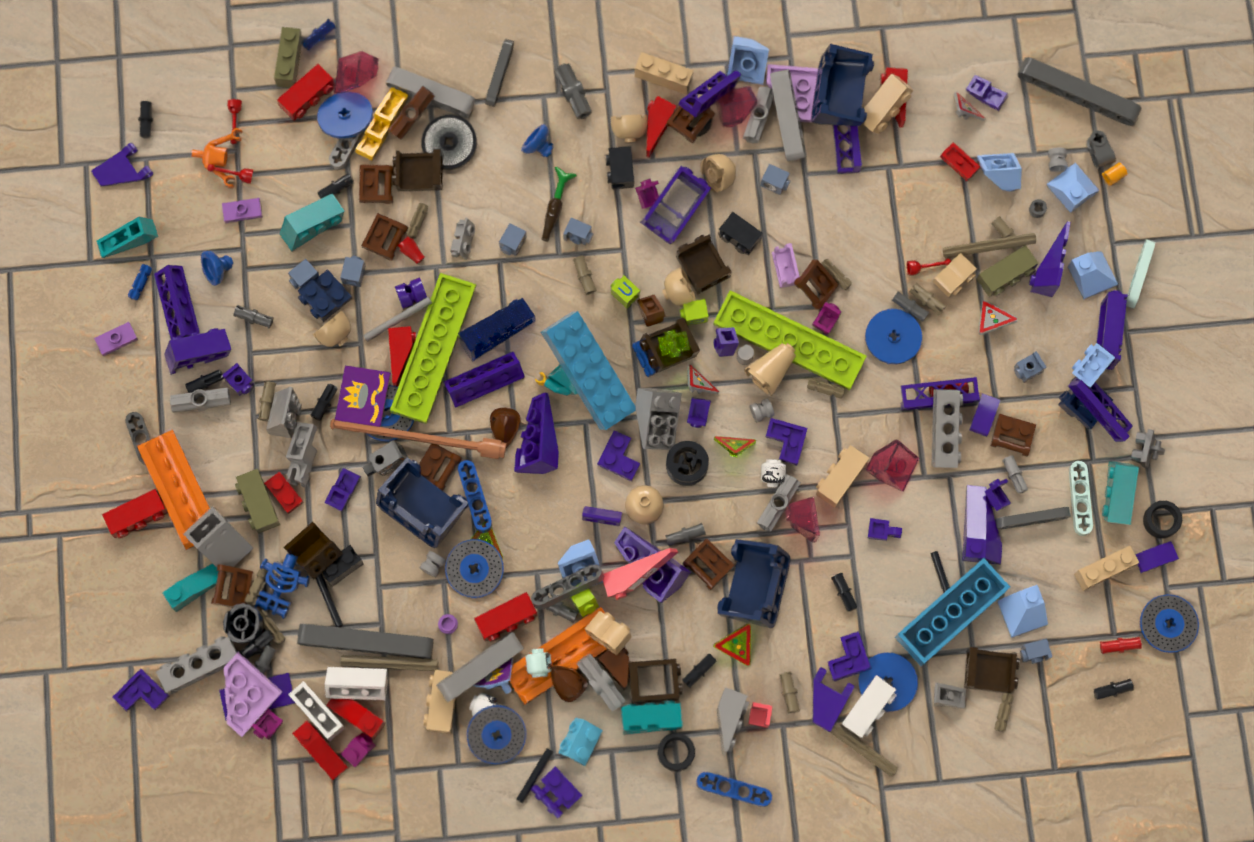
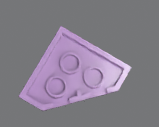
[766,64,818,123]
[224,652,282,737]

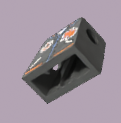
[363,440,409,477]

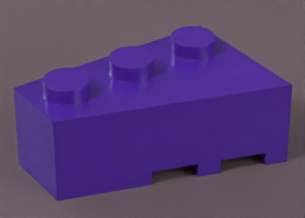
[164,328,232,375]

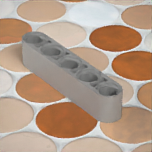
[385,67,476,118]
[770,69,806,162]
[436,632,524,702]

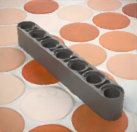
[1017,57,1142,126]
[297,624,434,659]

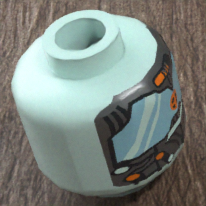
[526,648,552,678]

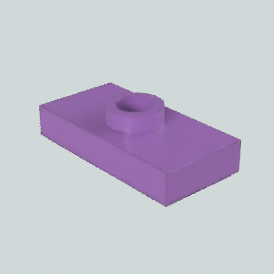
[222,198,262,223]
[94,322,138,356]

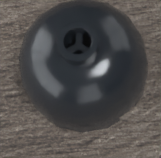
[223,603,264,644]

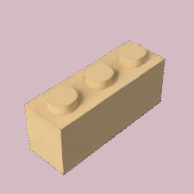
[634,52,693,95]
[863,74,913,134]
[816,445,869,508]
[1074,546,1139,591]
[423,670,456,734]

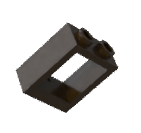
[629,659,683,704]

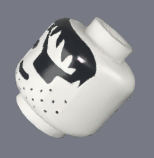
[761,459,786,487]
[469,693,498,716]

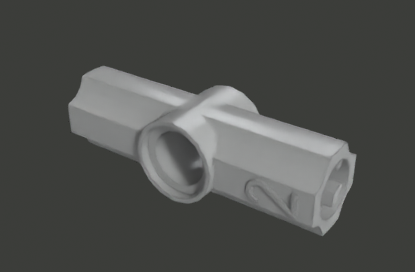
[743,87,774,144]
[170,388,231,413]
[757,474,801,532]
[576,653,625,711]

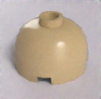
[611,115,648,143]
[700,154,736,192]
[662,267,696,306]
[312,311,351,347]
[625,485,664,525]

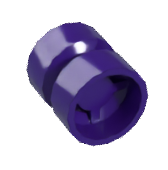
[395,277,427,309]

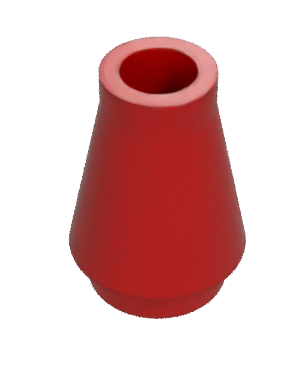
[398,236,425,264]

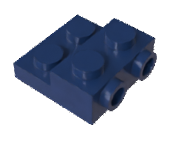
[298,269,353,322]
[1058,377,1113,429]

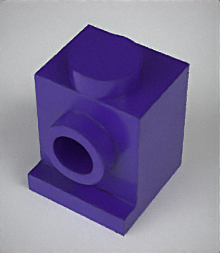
[713,327,739,357]
[222,363,254,396]

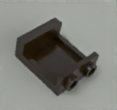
[392,149,443,191]
[676,234,732,294]
[640,317,700,373]
[283,521,343,580]
[964,647,1020,694]

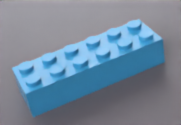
[541,311,636,430]
[895,558,1010,666]

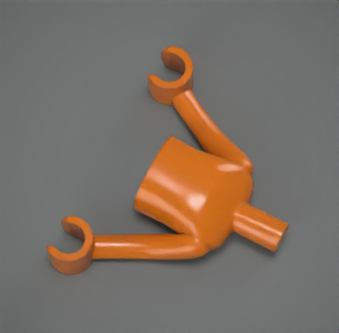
[191,128,243,188]

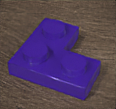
[765,418,808,466]
[597,430,640,482]
[828,631,871,682]
[113,669,170,711]

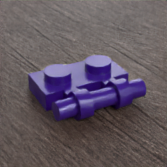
[531,766,582,819]

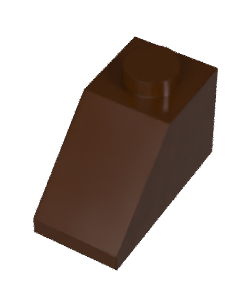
[598,647,629,690]

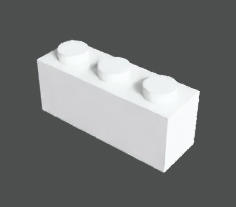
[325,667,388,700]
[842,675,896,738]
[289,681,345,741]

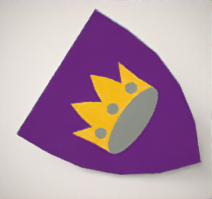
[473,658,513,694]

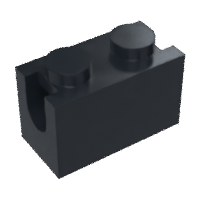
[605,146,634,189]
[718,211,763,256]
[322,545,364,587]

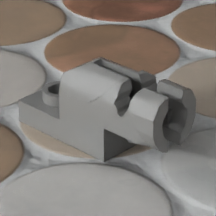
[286,422,318,487]

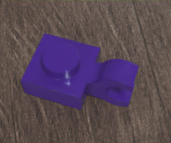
[867,518,902,541]

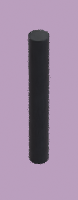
[930,551,950,593]
[315,573,343,627]
[516,748,553,804]

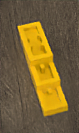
[356,87,408,161]

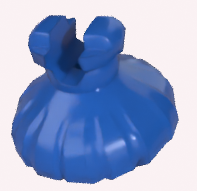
[521,124,553,157]
[201,251,234,286]

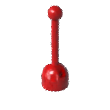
[227,99,242,144]
[207,164,253,184]
[906,259,952,276]

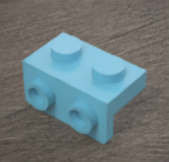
[558,718,603,766]

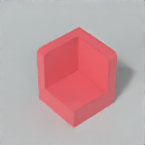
[748,702,773,728]

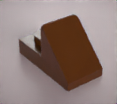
[637,294,666,327]

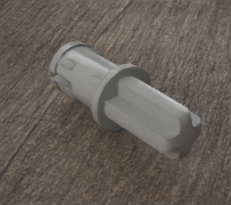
[1002,455,1028,494]

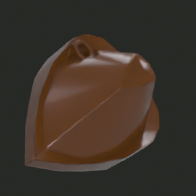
[490,407,521,448]
[551,665,587,702]

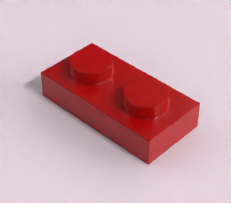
[940,142,981,181]
[264,471,304,514]

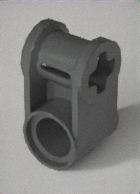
[1086,130,1116,169]

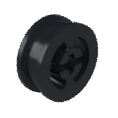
[666,441,709,486]

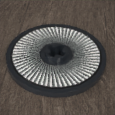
[421,115,477,170]

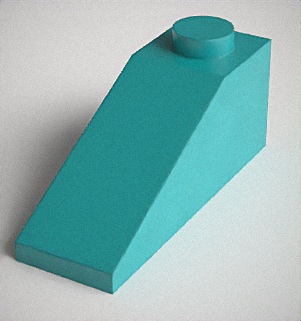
[97,217,159,258]
[162,563,226,612]

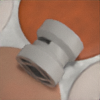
[1048,148,1068,171]
[750,398,775,423]
[419,551,446,578]

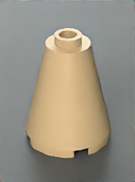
[744,343,796,396]

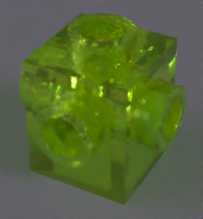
[658,330,690,358]

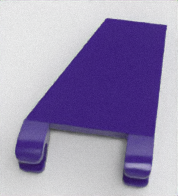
[91,143,153,187]
[812,667,854,732]

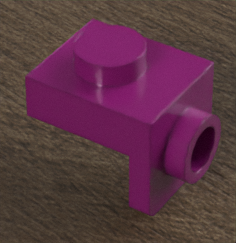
[635,178,659,209]
[812,302,841,335]
[252,709,284,740]
[341,733,376,768]

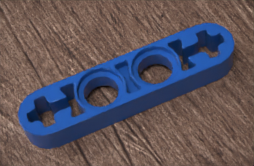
[458,460,492,533]
[696,772,772,807]

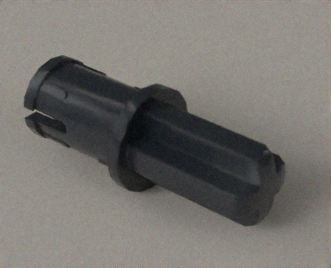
[138,101,153,139]
[317,173,354,199]
[185,370,224,393]
[310,384,338,421]
[831,573,857,612]
[239,629,274,660]
[682,654,716,689]
[1094,678,1134,700]

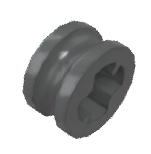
[1029,199,1047,218]

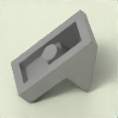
[934,683,966,709]

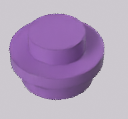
[438,614,458,634]

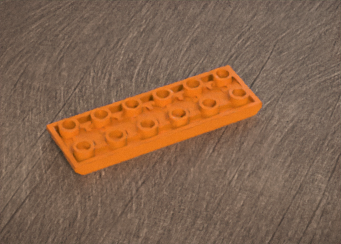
[137,430,210,550]
[509,607,608,705]

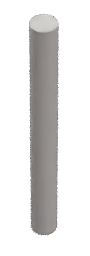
[363,297,432,342]

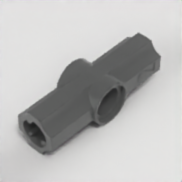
[555,63,592,119]

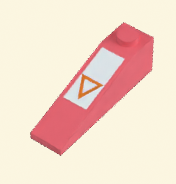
[603,548,678,600]

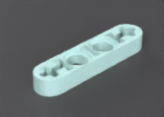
[1126,239,1155,309]
[1069,461,1093,536]

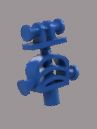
[255,553,310,619]

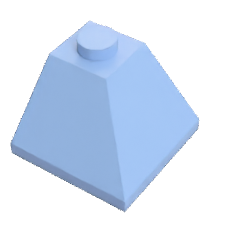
[727,36,769,85]
[977,153,1022,191]
[1047,163,1099,213]
[1067,251,1118,299]
[558,539,603,586]
[997,585,1048,638]

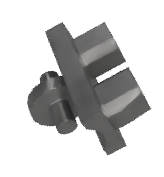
[1131,429,1165,468]

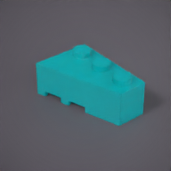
[280,193,345,252]
[1102,461,1139,525]
[621,701,683,735]

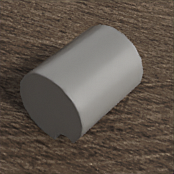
[737,344,754,365]

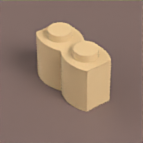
[933,253,977,297]
[585,611,632,655]

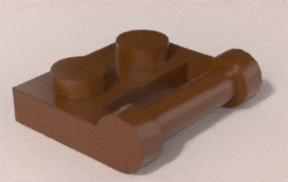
[667,102,716,143]
[359,165,394,204]
[361,213,408,261]
[794,259,838,310]
[990,414,1036,457]
[419,444,462,491]
[682,538,734,591]
[211,565,253,608]

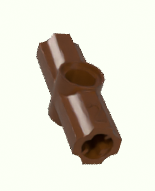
[388,86,435,140]

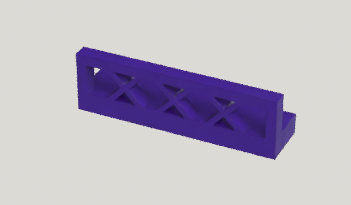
[678,70,742,117]
[833,125,862,174]
[154,265,200,339]
[444,352,525,408]
[900,377,980,411]
[1068,377,1133,442]

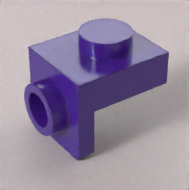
[687,397,711,428]
[984,479,1011,511]

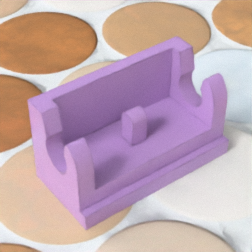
[772,243,800,288]

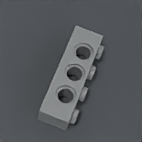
[931,389,963,468]
[156,636,238,695]

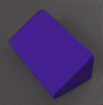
[582,506,622,526]

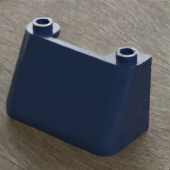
[811,44,874,126]
[376,457,468,548]
[717,539,790,628]

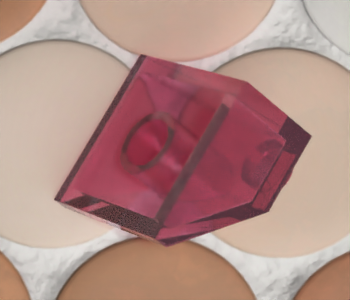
[334,51,379,94]
[716,86,758,128]
[866,440,920,492]
[785,497,820,543]

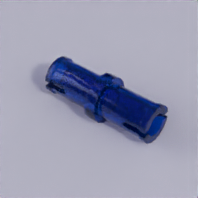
[301,19,336,51]

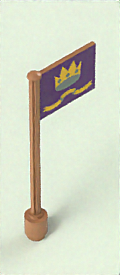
[330,365,506,459]

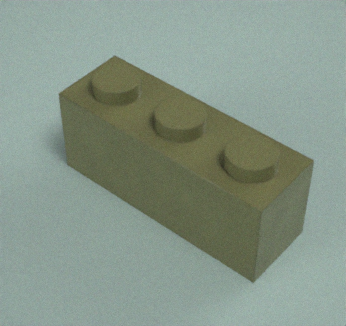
[274,27,303,88]
[976,245,1038,297]
[235,468,280,533]

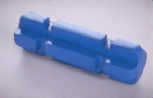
[128,264,152,301]
[632,341,656,377]

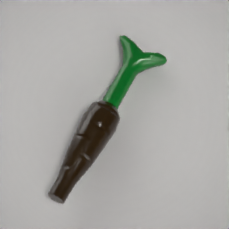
[542,167,577,242]

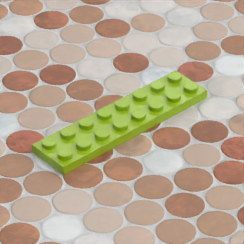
[390,273,476,424]
[713,290,866,390]

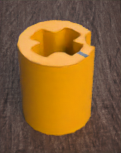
[1102,162,1127,186]

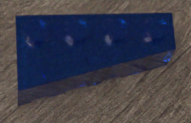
[458,298,536,362]

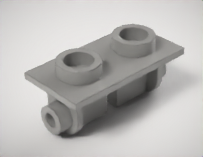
[450,218,475,260]

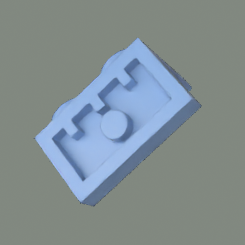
[1072,343,1115,388]

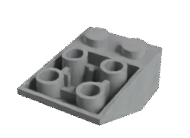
[266,387,302,438]
[635,388,682,450]
[184,506,253,567]
[716,687,749,756]

